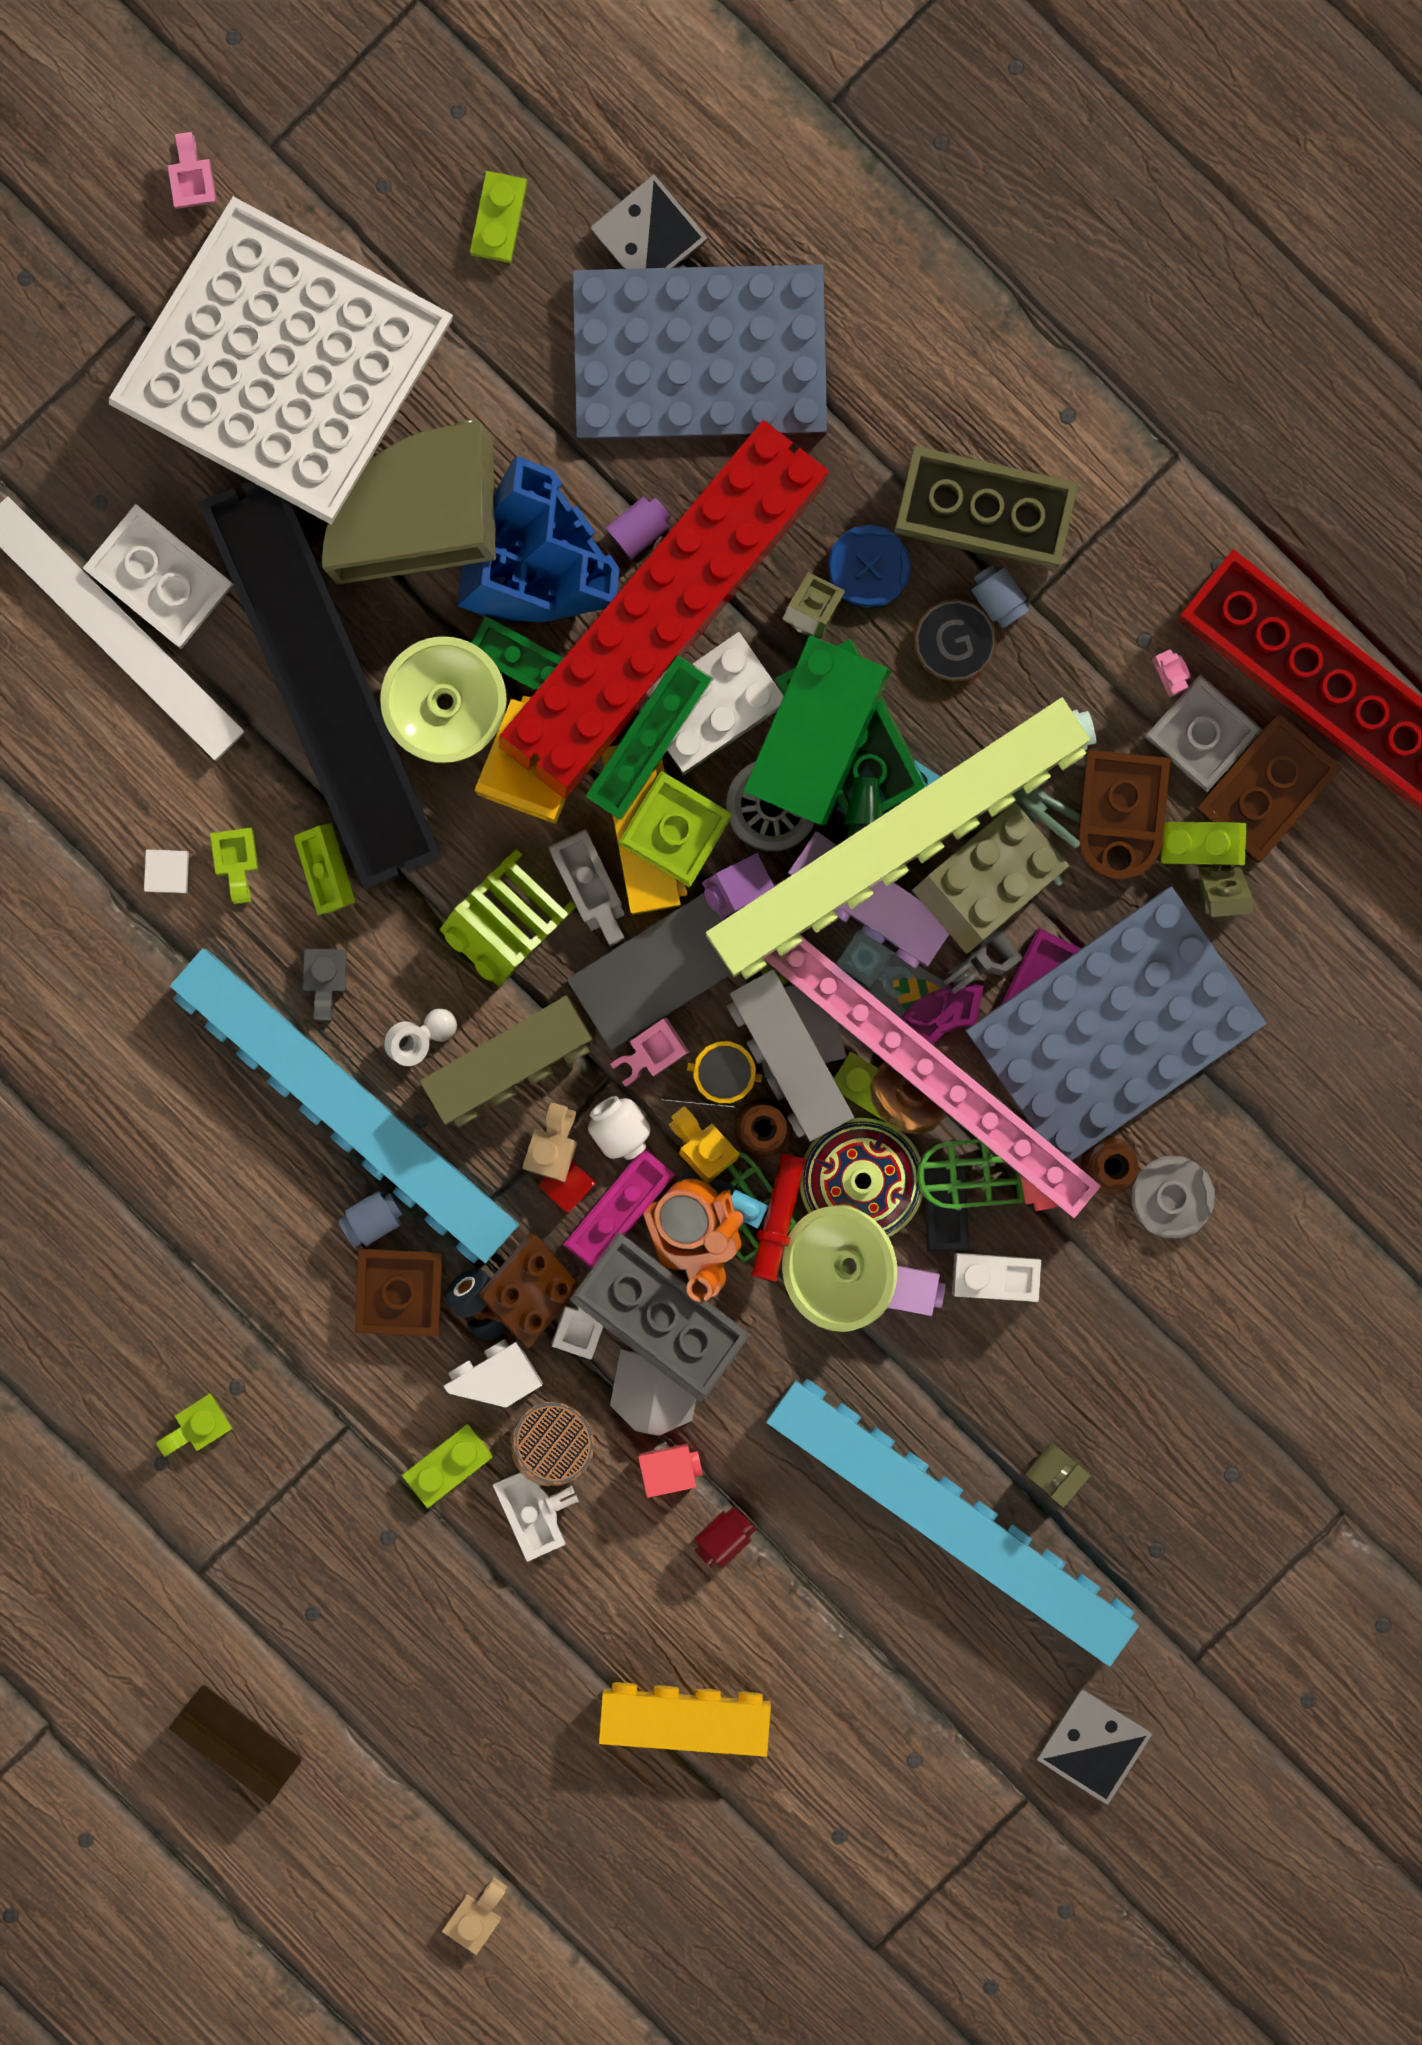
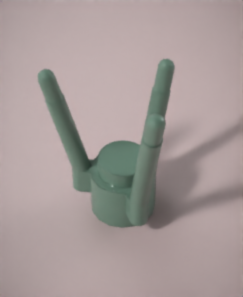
[1005,787,1080,886]

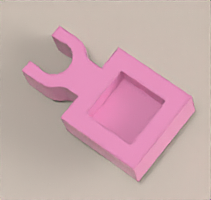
[1152,649,1191,698]
[610,1018,690,1087]

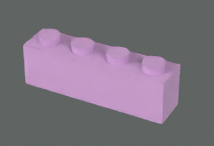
[788,831,949,969]

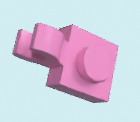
[168,132,217,209]

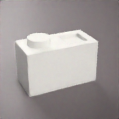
[952,1253,1041,1302]

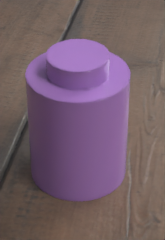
[605,496,671,561]

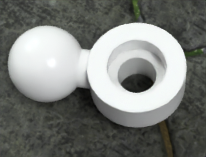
[384,1008,457,1066]

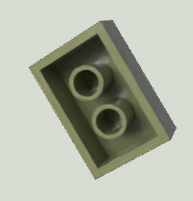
[912,802,1070,954]

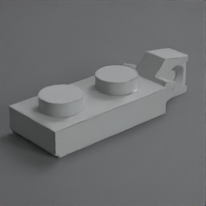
[548,829,625,946]

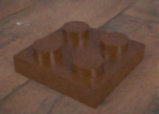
[355,1249,443,1337]

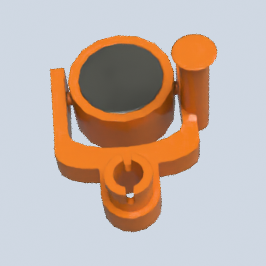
[643,1179,744,1302]

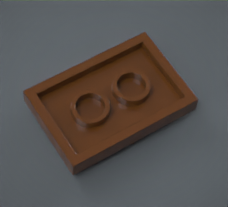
[1196,713,1342,863]

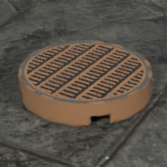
[510,1402,594,1486]

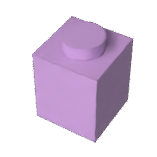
[887,1266,946,1316]

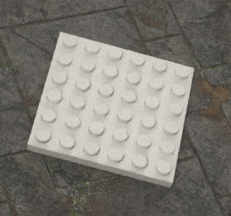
[109,196,453,525]

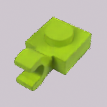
[210,827,259,904]
[156,1393,233,1457]

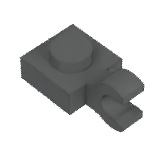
[303,949,347,1021]

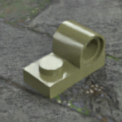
[782,572,845,639]
[1025,1442,1091,1508]

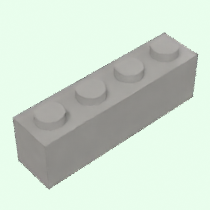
[726,969,854,1141]

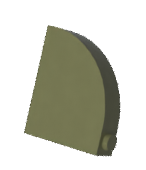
[322,420,496,585]

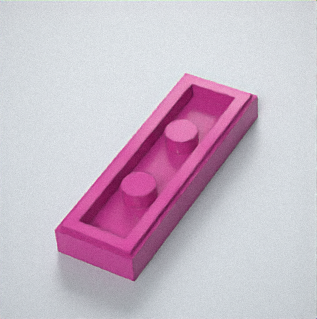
[563,1149,675,1268]

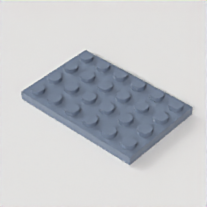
[573,264,827,439]
[965,886,1267,1161]

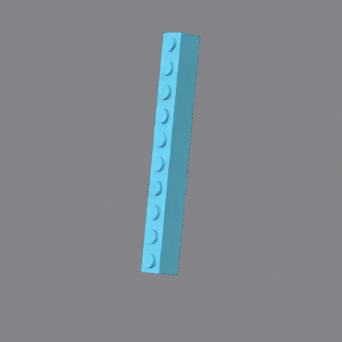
[170,948,520,1263]
[766,1379,1139,1667]

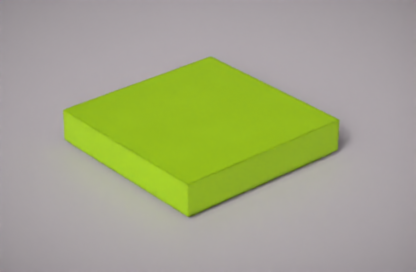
[617,771,733,887]

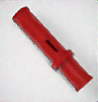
[750,1154,807,1282]

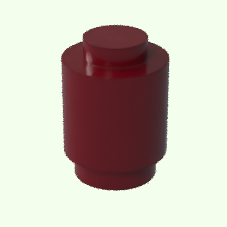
[694,1506,757,1568]

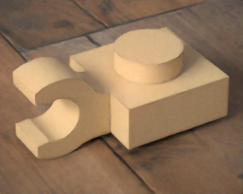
[522,1102,578,1182]
[442,1877,507,1955]

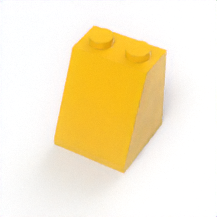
[475,695,567,825]

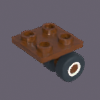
[445,1233,579,1348]

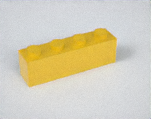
[602,745,687,915]
[599,1682,771,1757]

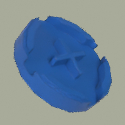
[827,525,911,609]

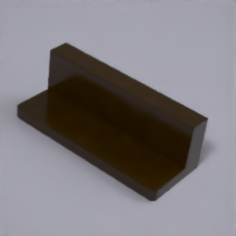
[169,1685,302,1805]

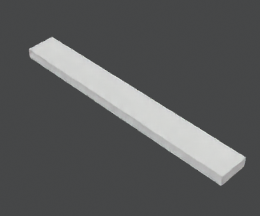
[0,496,245,761]

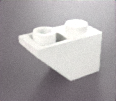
[444,1339,543,1407]

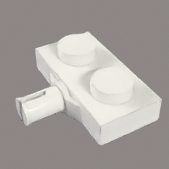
[493,1472,579,1562]

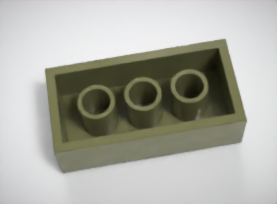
[894,446,1079,571]
[420,996,594,1128]

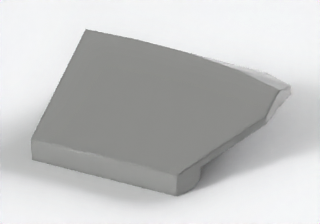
[610,1349,696,1436]

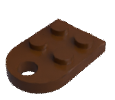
[1078,750,1171,880]

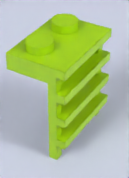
[439,849,577,987]

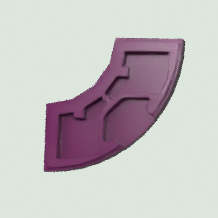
[900,985,984,1045]

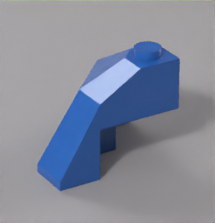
[457,456,619,622]

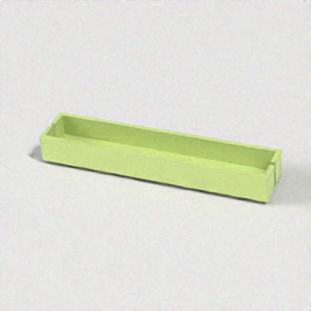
[706,697,1091,980]

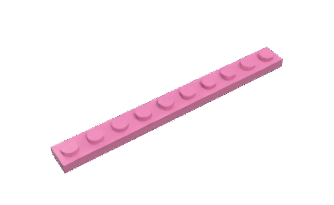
[764,935,1101,1219]

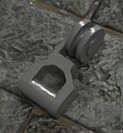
[943,927,1023,995]

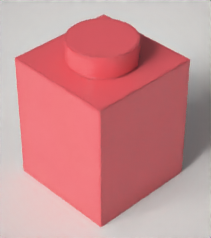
[638,1443,703,1498]

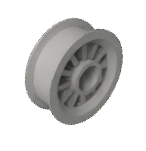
[726,762,815,852]

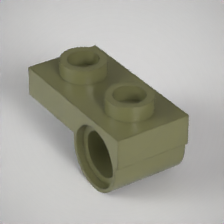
[1199,865,1253,918]

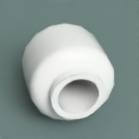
[588,1096,650,1160]

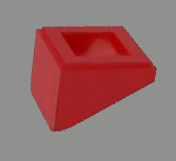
[538,1160,597,1214]

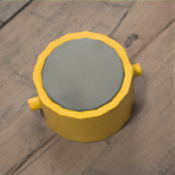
[687,1041,762,1104]

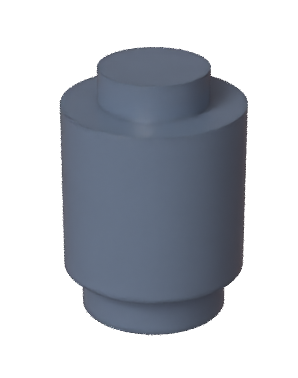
[971,564,1029,629]
[339,1190,404,1248]

